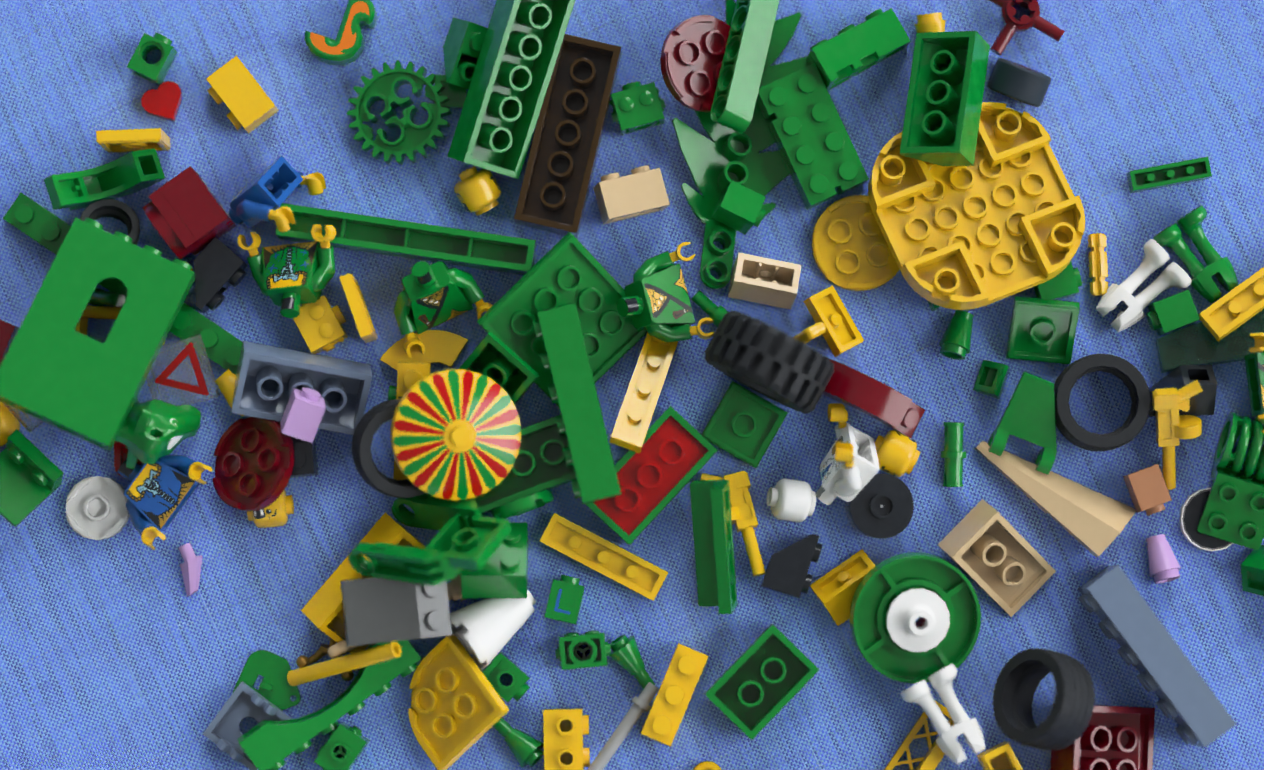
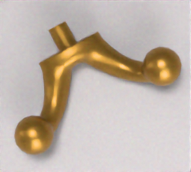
[296,639,354,681]

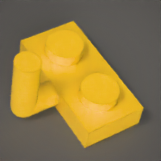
[794,285,864,357]

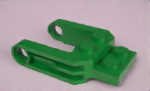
[348,493,512,586]

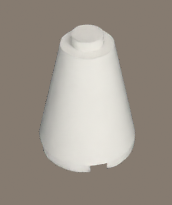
[450,589,536,670]

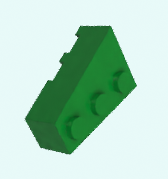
[806,8,911,91]

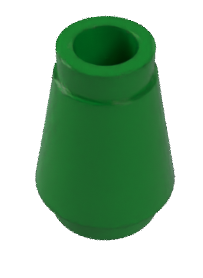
[939,310,974,360]

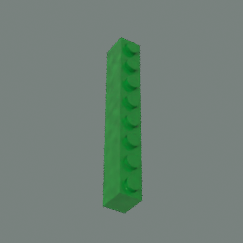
[275,203,537,275]

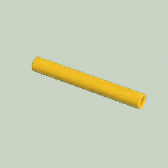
[287,642,401,686]

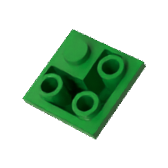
[443,17,488,89]

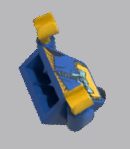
[229,156,326,232]
[117,455,212,550]

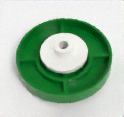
[850,552,981,684]

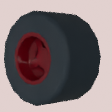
[987,58,1051,107]

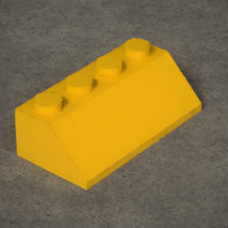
[301,513,426,654]

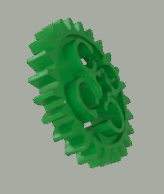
[347,60,452,165]

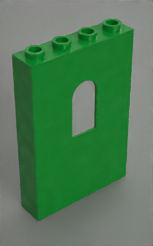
[0,218,195,452]

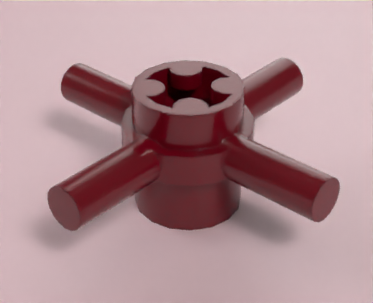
[989,0,1065,56]

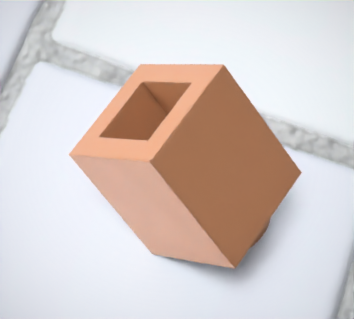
[1123,464,1172,516]

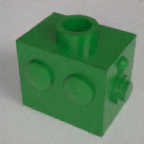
[610,81,666,135]
[555,630,611,670]
[314,722,370,770]

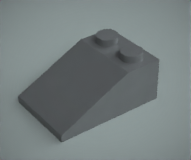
[340,577,452,647]

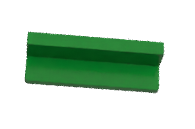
[690,480,738,614]

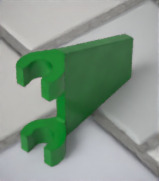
[988,372,1057,475]

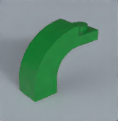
[44,148,165,210]

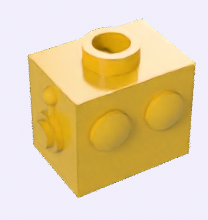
[293,295,348,354]

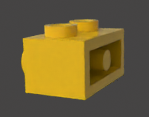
[543,708,590,770]

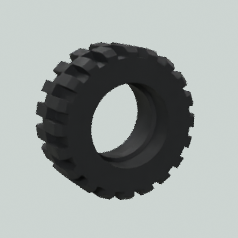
[705,311,834,414]

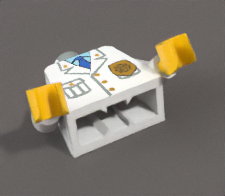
[816,403,880,505]

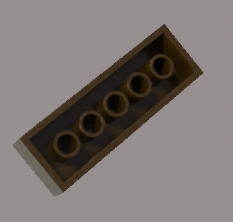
[514,34,621,238]

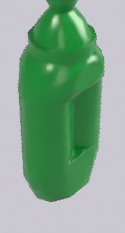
[88,288,126,307]

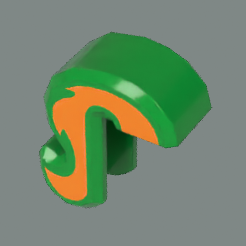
[305,0,377,66]

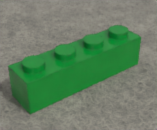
[1127,157,1212,193]

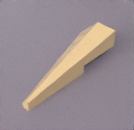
[975,440,1136,557]

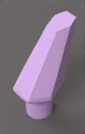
[178,543,203,597]

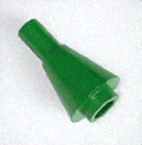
[609,634,655,689]
[493,718,544,768]

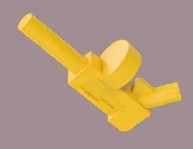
[1152,380,1203,490]
[700,471,766,577]

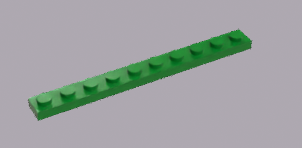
[3,193,243,375]

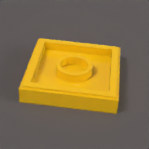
[96,128,171,153]
[339,273,378,343]

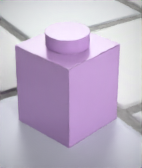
[280,388,326,443]

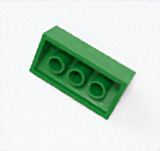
[900,31,990,166]

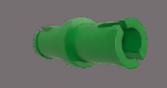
[941,422,966,487]

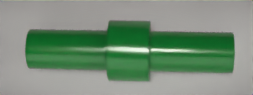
[691,290,728,327]

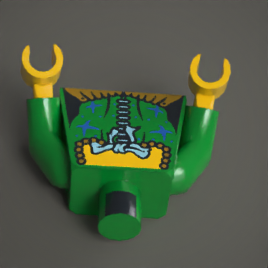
[237,224,336,318]

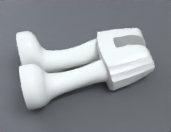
[1095,239,1192,332]
[901,663,986,765]

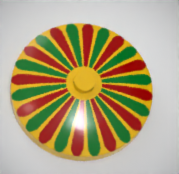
[390,369,521,500]

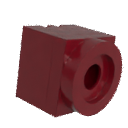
[142,166,236,260]

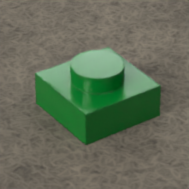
[434,75,467,109]

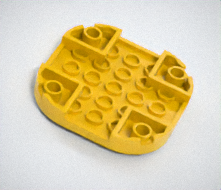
[868,102,1085,310]

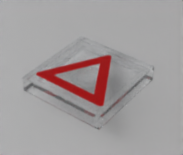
[146,334,220,406]

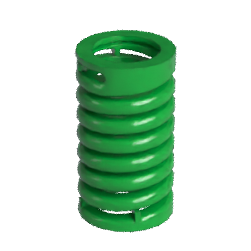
[1214,412,1264,481]

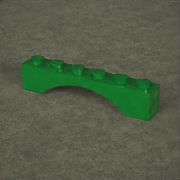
[237,640,421,770]

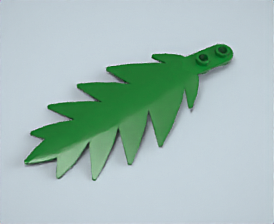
[672,0,809,289]

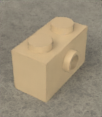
[593,165,670,225]
[728,253,801,310]

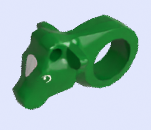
[115,398,201,470]

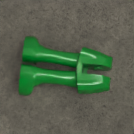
[1153,205,1239,304]

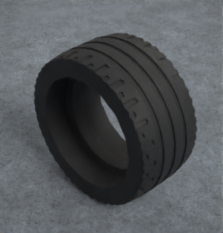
[1054,354,1150,451]
[352,399,426,498]
[993,648,1095,750]

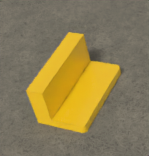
[810,549,876,626]

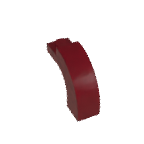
[823,359,925,438]

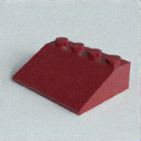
[1050,703,1155,770]

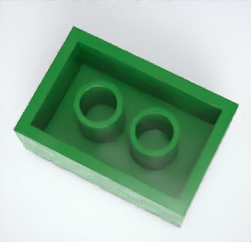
[704,624,819,740]

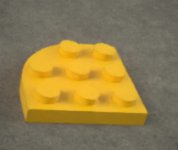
[408,634,509,770]

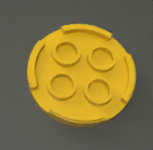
[811,195,899,291]

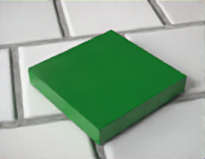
[1006,296,1080,365]
[701,381,788,469]

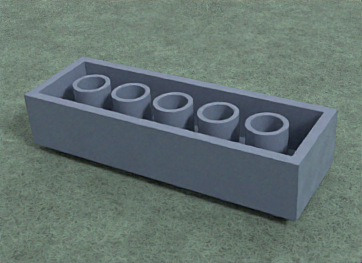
[1078,565,1237,748]

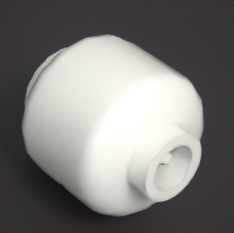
[766,478,816,523]

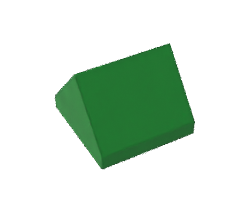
[973,360,1010,399]

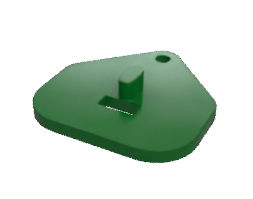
[233,650,301,710]

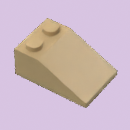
[938,499,1056,617]

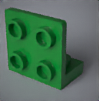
[0,429,63,527]
[1197,466,1264,550]

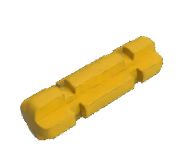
[1088,233,1108,296]

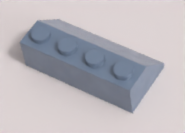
[231,341,373,435]

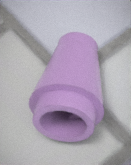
[1146,534,1181,584]

